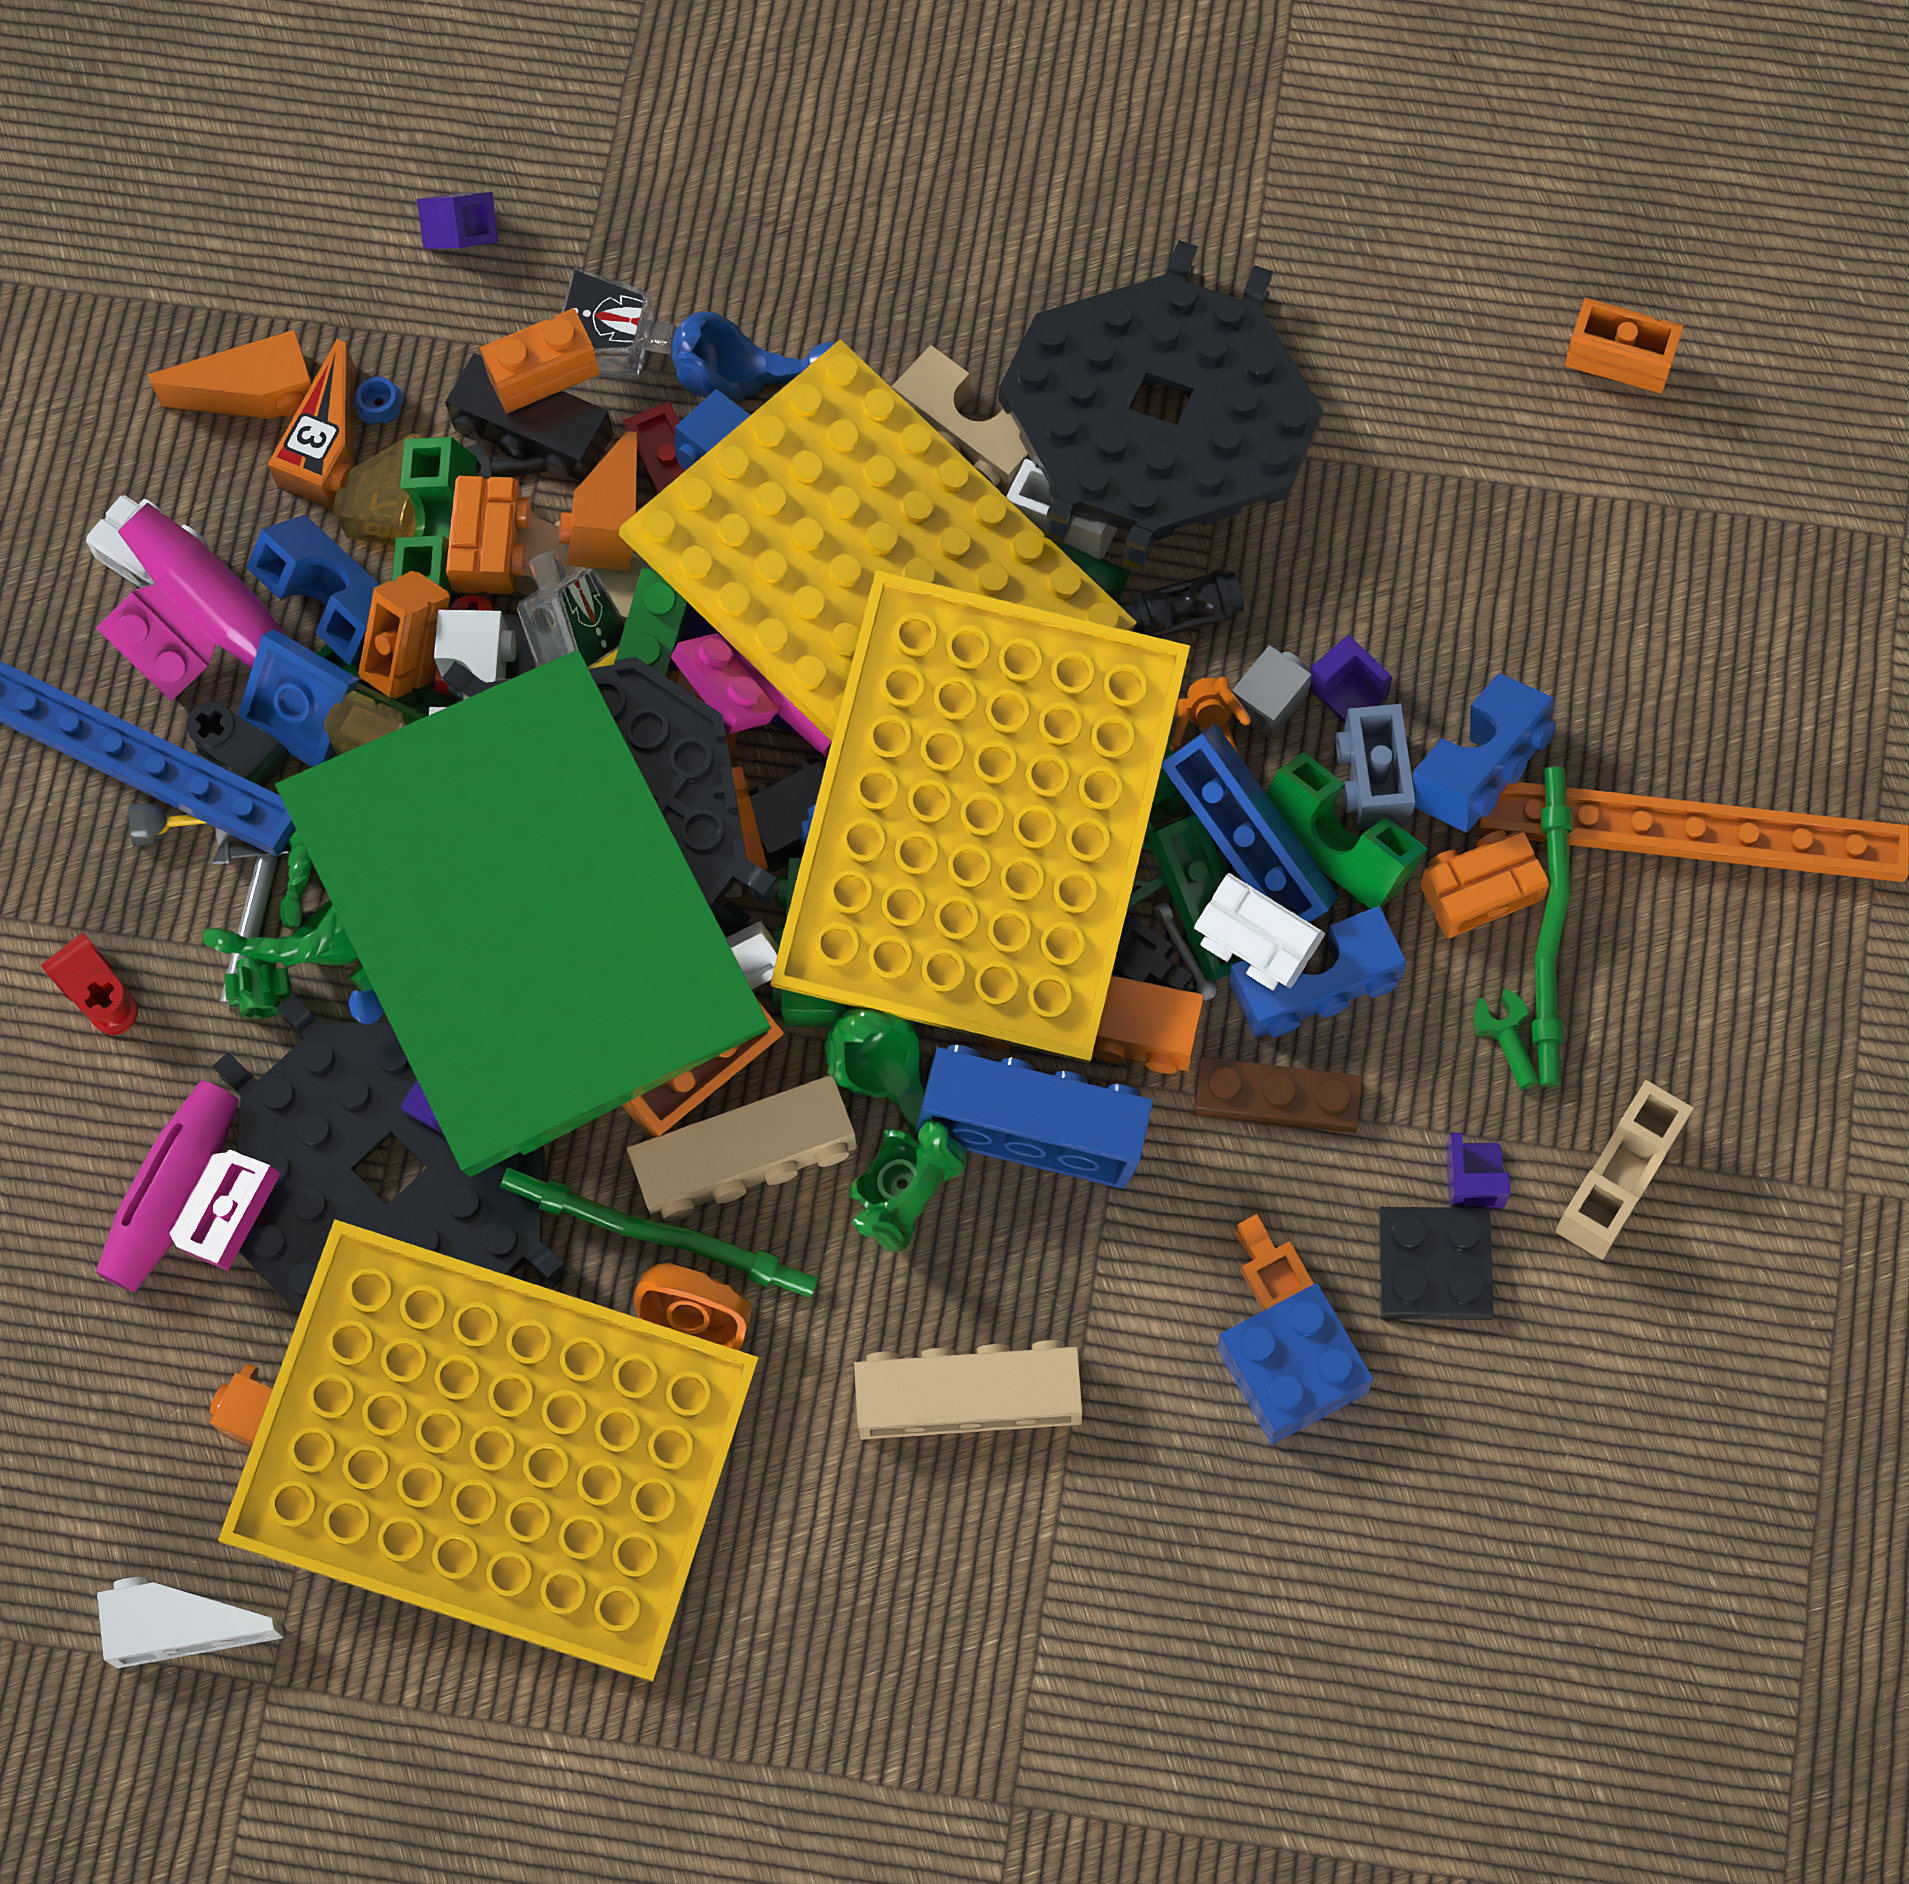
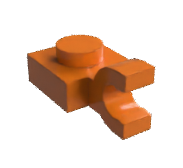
[1234,1214,1314,1311]

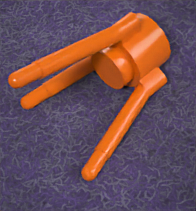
[1170,677,1251,755]

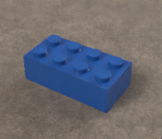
[914,1045,1153,1189]

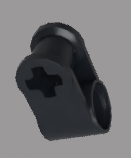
[187,702,291,788]

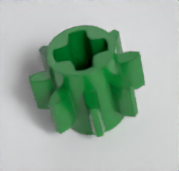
[224,956,292,1019]

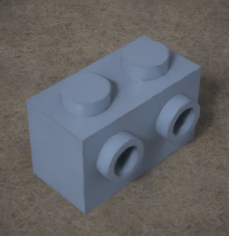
[1336,704,1415,830]

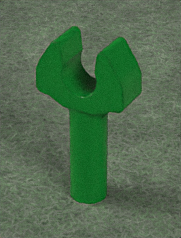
[1473,988,1539,1090]

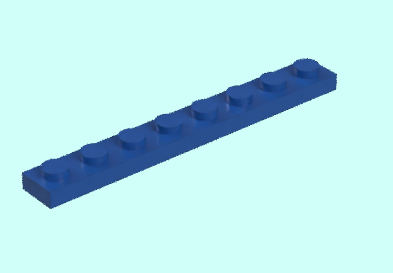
[0,661,296,857]

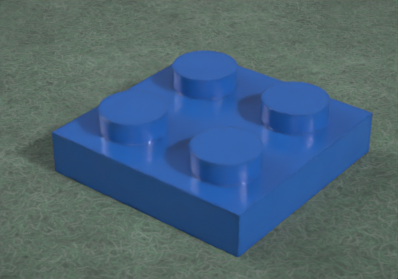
[238,629,359,767]

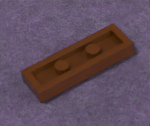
[1194,1057,1363,1134]

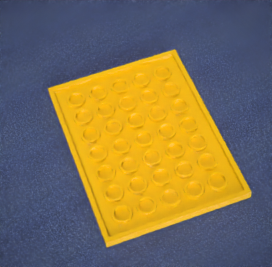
[619,339,1137,742]
[770,570,1190,1064]
[218,1219,759,1682]

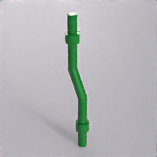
[1531,766,1574,1087]
[500,1167,818,1298]

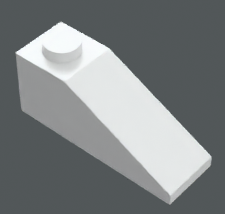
[97,1577,284,1668]

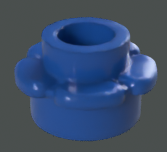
[354,377,404,425]

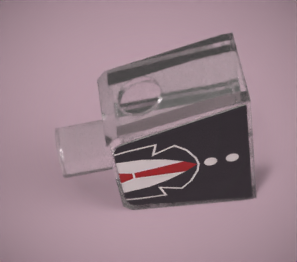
[562,268,677,377]
[517,550,626,669]

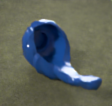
[672,311,835,402]

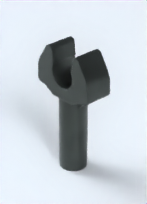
[465,444,547,479]

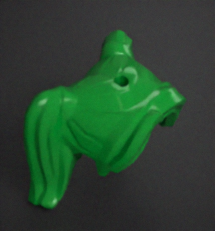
[848,1121,967,1252]

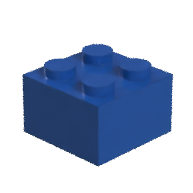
[1217,1283,1373,1445]

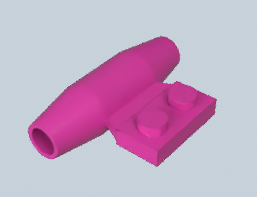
[96,503,286,702]
[671,633,832,759]
[95,1080,280,1293]

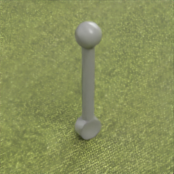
[1154,902,1217,1001]

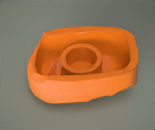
[634,1262,752,1351]

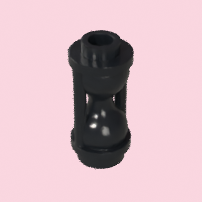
[1125,569,1244,638]

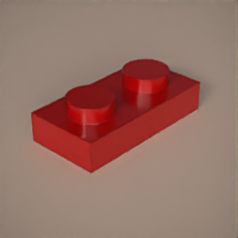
[623,401,686,495]

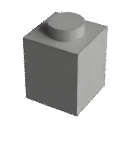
[1232,645,1312,740]

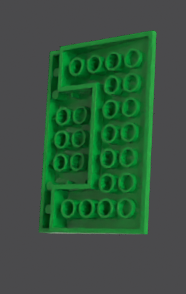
[275,650,771,1177]

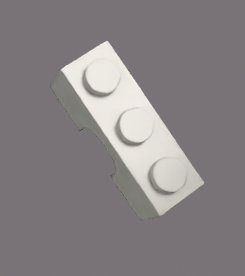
[429,610,516,715]

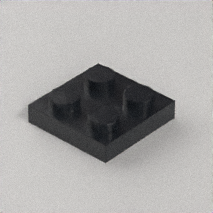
[1378,1207,1493,1320]

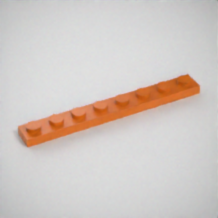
[1478,782,1909,882]

